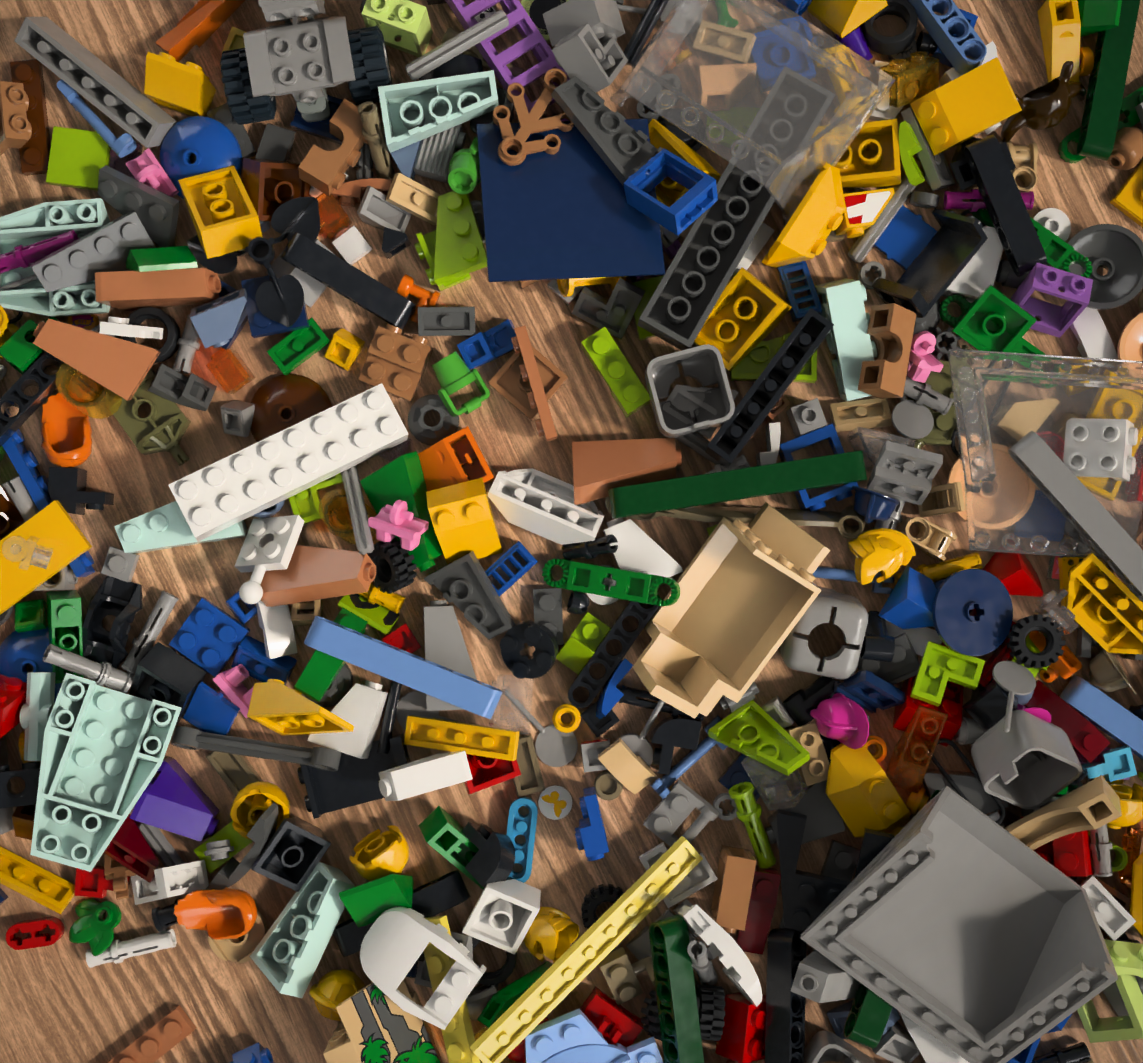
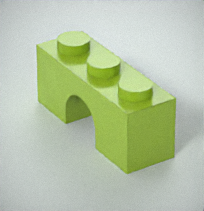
[581,327,651,418]

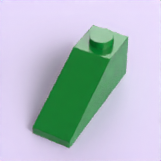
[294,608,367,703]
[418,806,484,889]

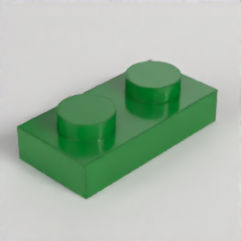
[267,318,330,375]

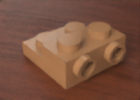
[0,81,32,156]
[358,324,433,402]

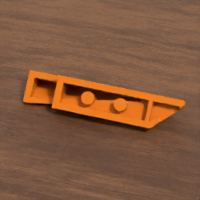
[155,0,245,62]

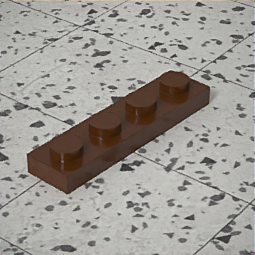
[10,59,51,176]

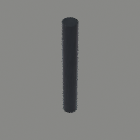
[377,680,402,754]

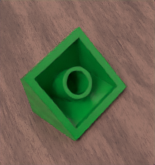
[339,874,414,928]

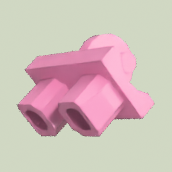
[125,148,179,197]
[907,331,944,383]
[368,500,429,551]
[213,664,253,719]

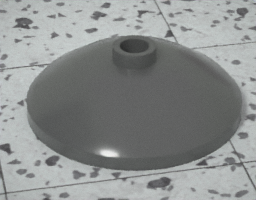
[1068,224,1143,310]

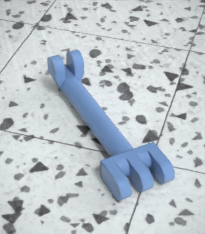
[57,79,137,158]
[813,567,894,594]
[651,716,728,799]

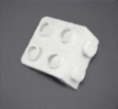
[1063,418,1138,481]

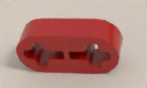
[6,917,65,950]

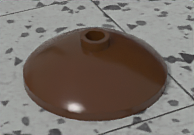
[250,374,333,442]

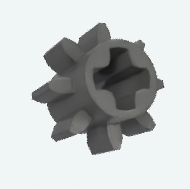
[931,327,961,361]

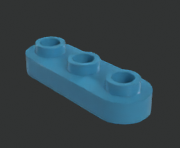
[506,797,538,883]

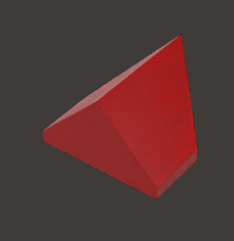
[982,533,1044,597]
[465,754,521,794]

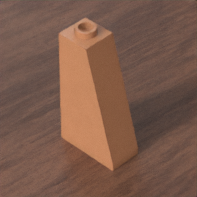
[95,268,221,311]
[33,318,161,401]
[572,438,682,505]
[261,545,376,607]

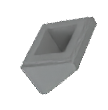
[220,400,255,437]

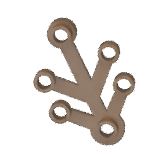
[492,68,574,166]

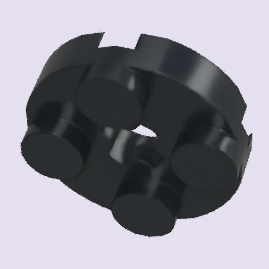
[500,620,558,679]

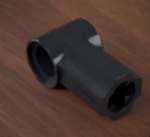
[860,611,895,662]
[782,676,836,726]

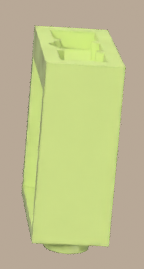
[361,0,433,57]
[1077,974,1143,1043]

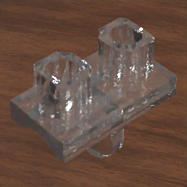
[2,536,54,570]

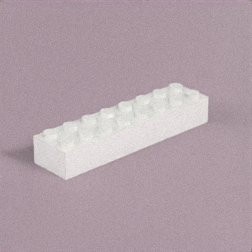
[168,383,408,542]

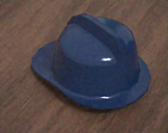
[852,486,900,524]

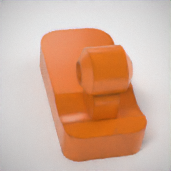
[1029,630,1082,683]

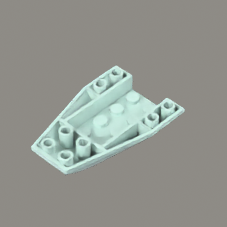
[0,198,111,317]
[30,673,182,872]

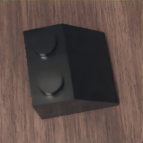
[129,642,206,726]
[251,817,331,892]

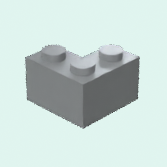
[543,0,626,47]
[551,23,628,93]

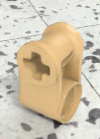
[1006,142,1038,192]
[898,517,957,562]

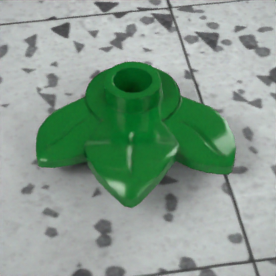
[69,899,122,956]

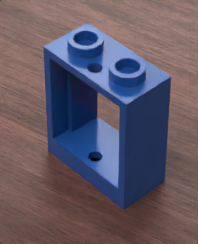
[623,148,718,236]
[778,423,859,512]

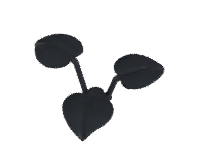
[187,197,321,327]

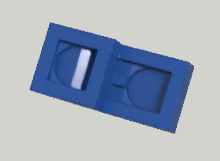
[457,319,516,370]
[595,658,633,719]

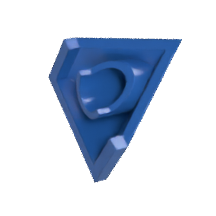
[878,566,937,629]

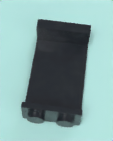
[872,208,988,317]
[298,733,411,819]

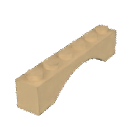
[1004,775,1122,850]

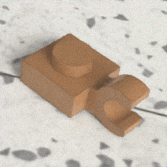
[104,853,136,900]

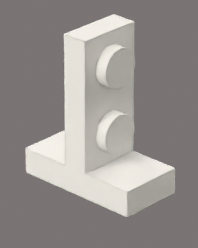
[131,860,209,905]

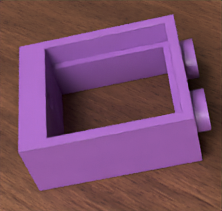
[1010,263,1093,338]

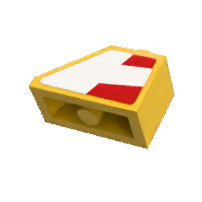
[835,188,894,238]

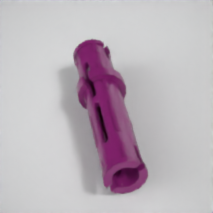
[943,189,1034,212]
[0,230,79,274]

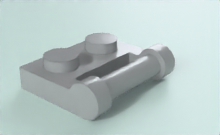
[643,780,719,847]

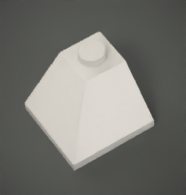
[462,879,541,955]

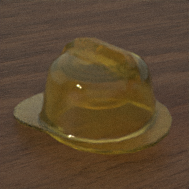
[55,363,122,419]
[319,489,377,545]

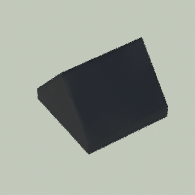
[382,227,411,259]

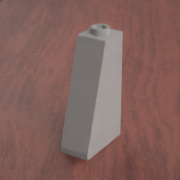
[424,600,477,711]
[791,950,860,1003]

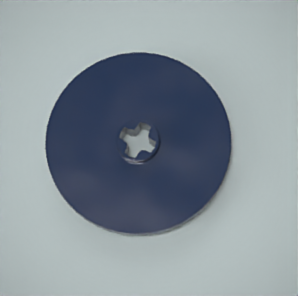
[932,569,1013,656]

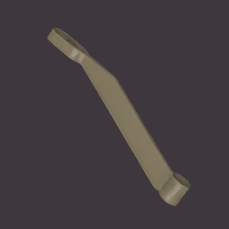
[605,497,865,539]

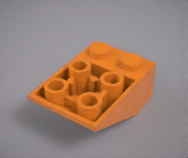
[418,426,495,491]

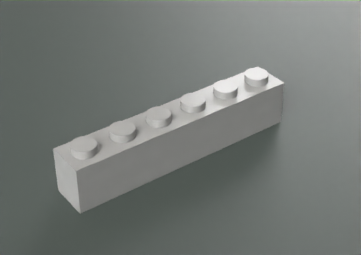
[15,17,177,148]

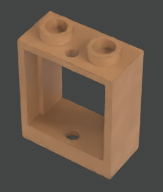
[710,845,757,933]

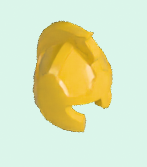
[848,528,916,585]
[522,907,579,963]
[309,969,364,1021]

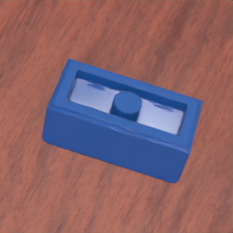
[231,636,297,685]

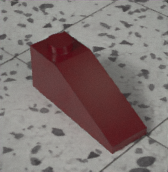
[1024,680,1110,763]
[104,814,160,883]
[735,865,781,955]

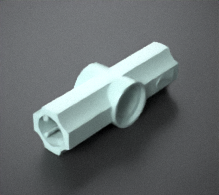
[19,672,55,761]

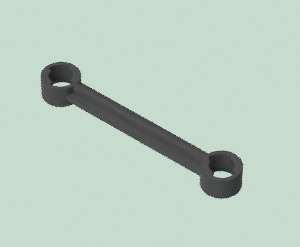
[171,726,342,771]

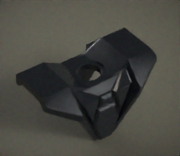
[82,576,142,669]

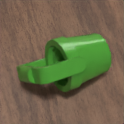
[448,137,481,194]
[431,351,490,417]

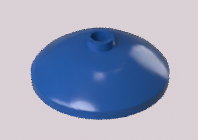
[159,116,242,199]
[0,626,62,703]

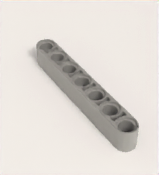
[1008,431,1143,601]

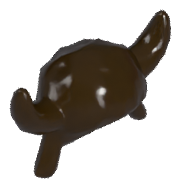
[1001,61,1086,143]

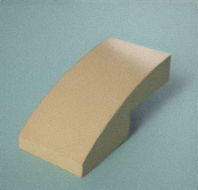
[598,738,657,794]

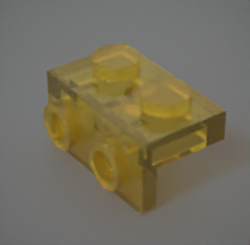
[878,51,939,108]

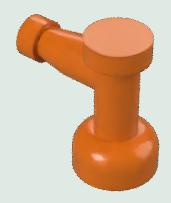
[397,274,441,323]

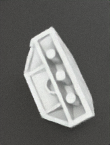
[487,468,604,545]

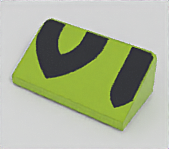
[337,594,400,634]

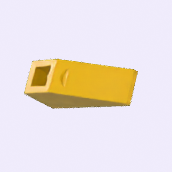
[1037,0,1081,82]

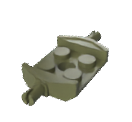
[907,345,981,449]
[103,369,191,466]

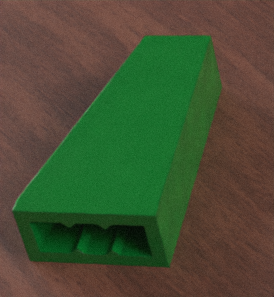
[360,451,443,572]

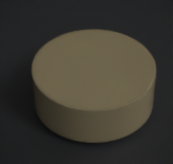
[594,770,623,800]

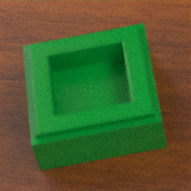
[14,599,47,633]

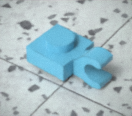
[1081,746,1137,782]

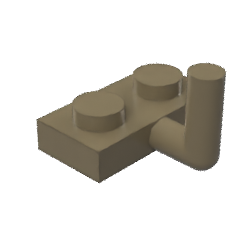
[599,947,655,1005]

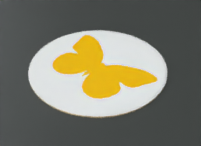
[538,786,572,820]

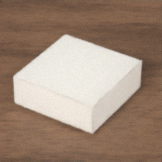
[332,226,372,265]

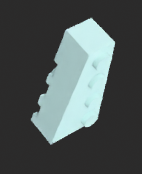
[378,70,499,153]
[815,278,877,401]
[114,501,248,554]
[250,862,355,998]

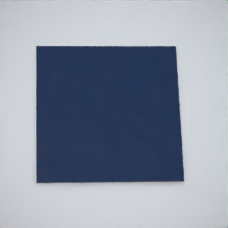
[477,119,665,282]

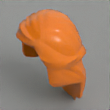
[40,392,92,468]
[174,887,257,940]

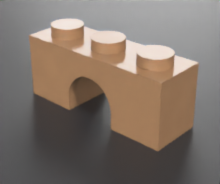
[298,99,368,196]
[858,303,916,399]

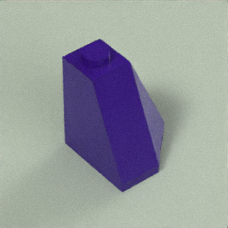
[130,757,220,842]

